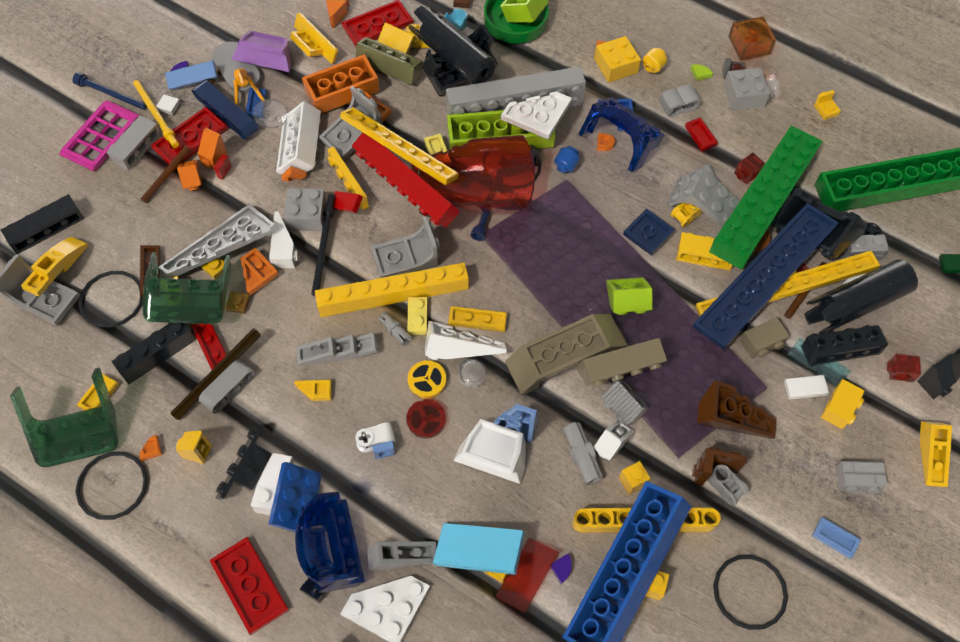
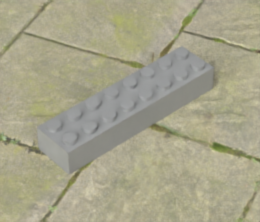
[446,66,586,115]

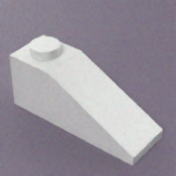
[269,212,299,268]
[251,453,293,515]

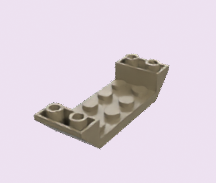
[505,314,628,396]

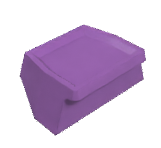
[231,30,292,72]

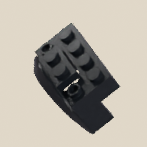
[422,25,498,96]

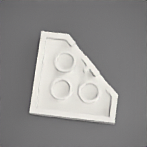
[501,92,572,139]
[340,576,430,642]

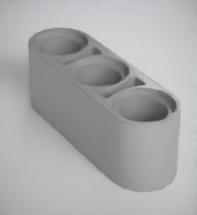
[199,360,255,414]

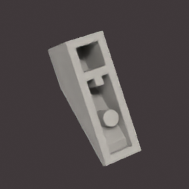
[367,542,437,570]

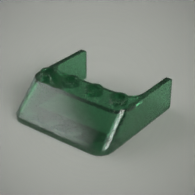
[143,252,231,324]
[10,367,119,467]

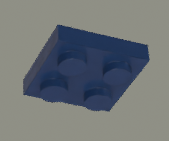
[623,208,675,256]

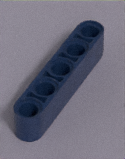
[192,80,259,140]

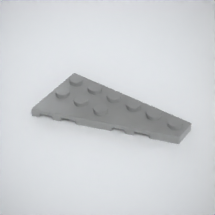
[159,204,279,279]

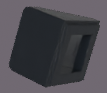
[299,573,331,603]

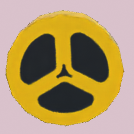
[407,360,446,399]

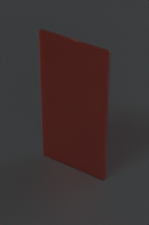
[495,538,559,613]

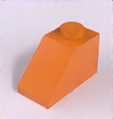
[326,0,350,28]
[198,128,228,170]
[177,159,202,191]

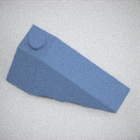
[494,404,540,443]

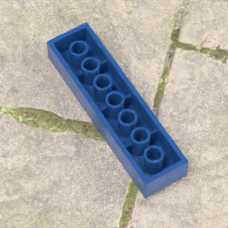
[562,481,692,642]

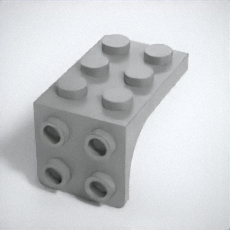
[319,86,383,161]
[668,168,740,228]
[371,217,440,278]
[0,255,80,326]

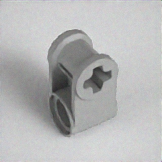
[708,465,749,506]

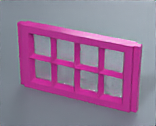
[59,100,140,172]

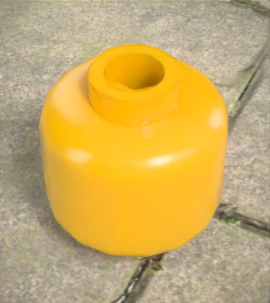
[642,48,667,73]

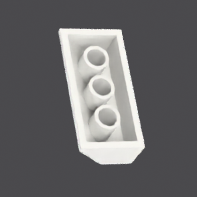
[276,101,321,174]

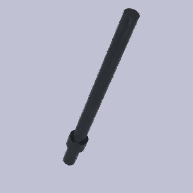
[311,194,335,296]

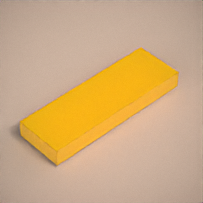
[448,306,507,332]

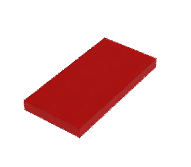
[341,0,414,47]
[151,107,228,166]
[209,537,289,635]

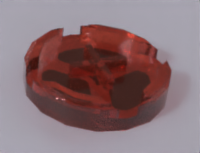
[406,399,446,439]

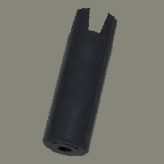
[409,6,496,84]
[804,259,918,334]

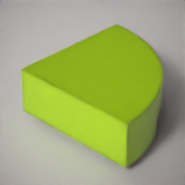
[690,64,713,81]

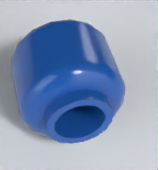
[554,146,580,174]

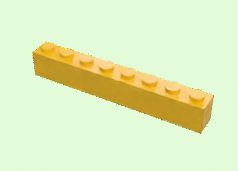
[315,262,469,317]

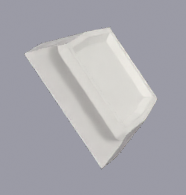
[453,419,526,484]

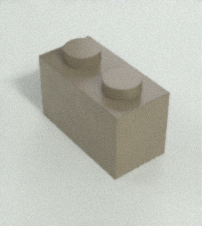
[740,317,790,359]

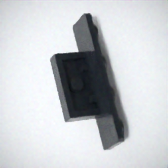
[216,424,272,500]

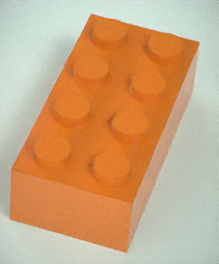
[302,54,380,114]

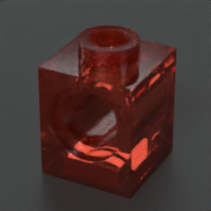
[734,153,765,185]
[886,354,921,382]

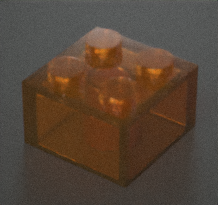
[728,16,776,61]

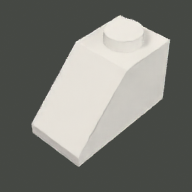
[593,420,635,461]

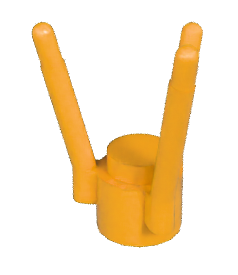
[233,68,265,106]

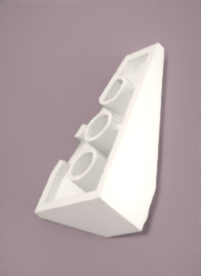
[424,321,507,360]

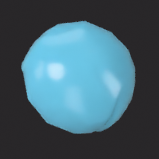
[444,9,468,31]

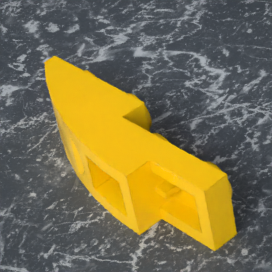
[21,237,88,297]

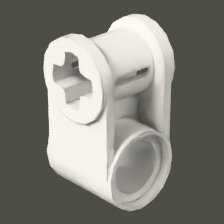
[355,423,396,453]

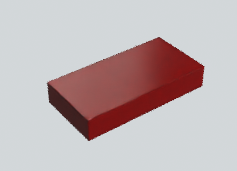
[685,117,718,152]
[333,191,363,213]

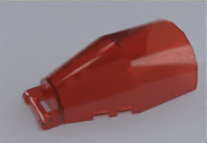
[410,135,535,212]

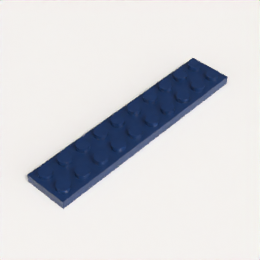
[692,203,839,350]

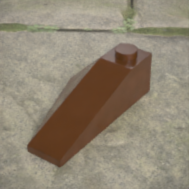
[697,380,776,439]

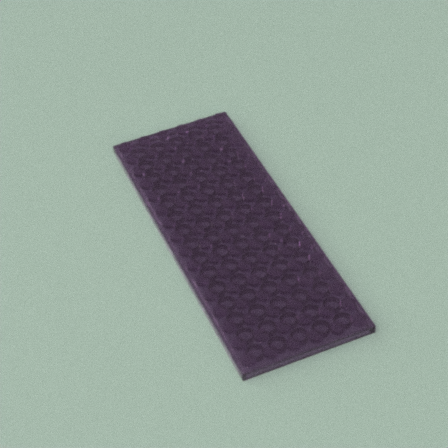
[484,179,767,459]

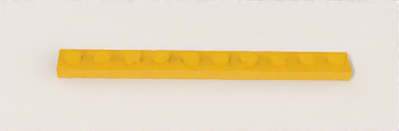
[695,251,880,316]

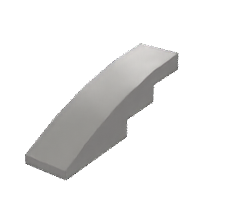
[296,332,378,366]

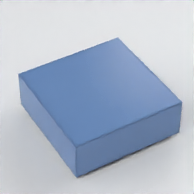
[372,441,395,459]

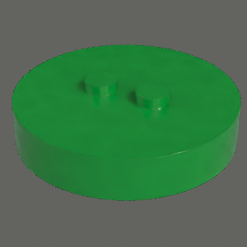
[484,0,549,44]

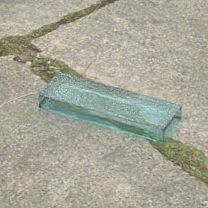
[788,338,850,386]

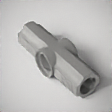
[563,422,603,485]

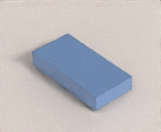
[812,517,861,559]

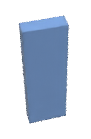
[165,60,218,90]

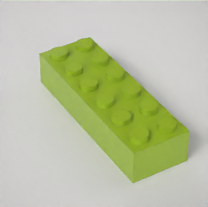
[447,110,555,156]

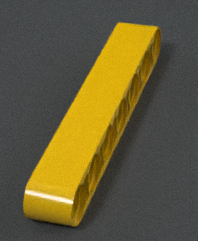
[572,508,721,533]

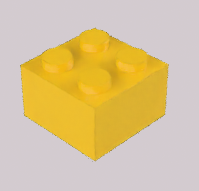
[594,36,641,83]

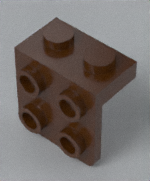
[692,447,747,486]

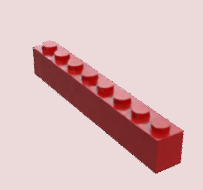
[352,132,460,228]

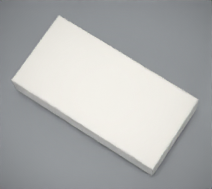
[784,375,829,400]

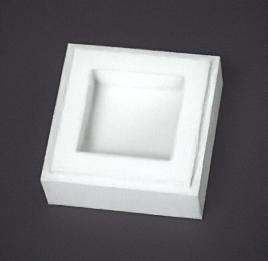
[156,95,180,116]

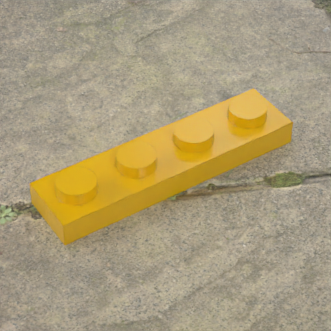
[327,146,369,210]

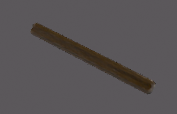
[170,328,261,420]

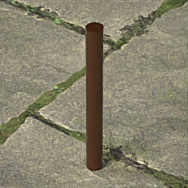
[140,146,191,203]
[784,262,827,319]

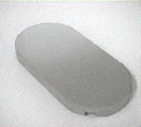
[212,42,261,93]

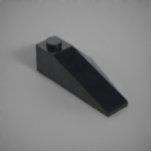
[917,349,960,400]

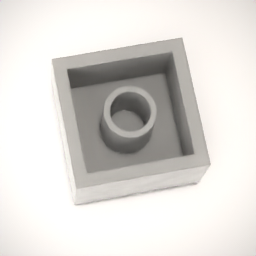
[723,68,770,111]
[283,188,326,231]

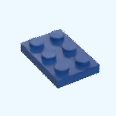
[268,462,322,535]

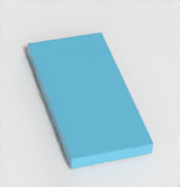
[433,523,525,575]

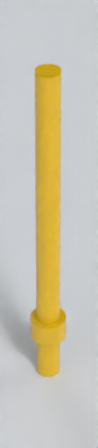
[133,80,179,148]

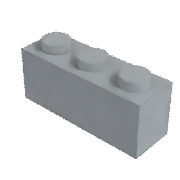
[107,115,162,171]

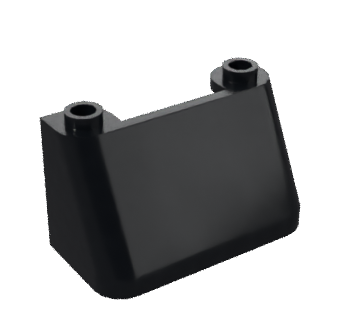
[771,188,867,260]

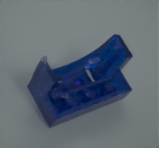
[578,97,665,172]
[295,492,365,593]

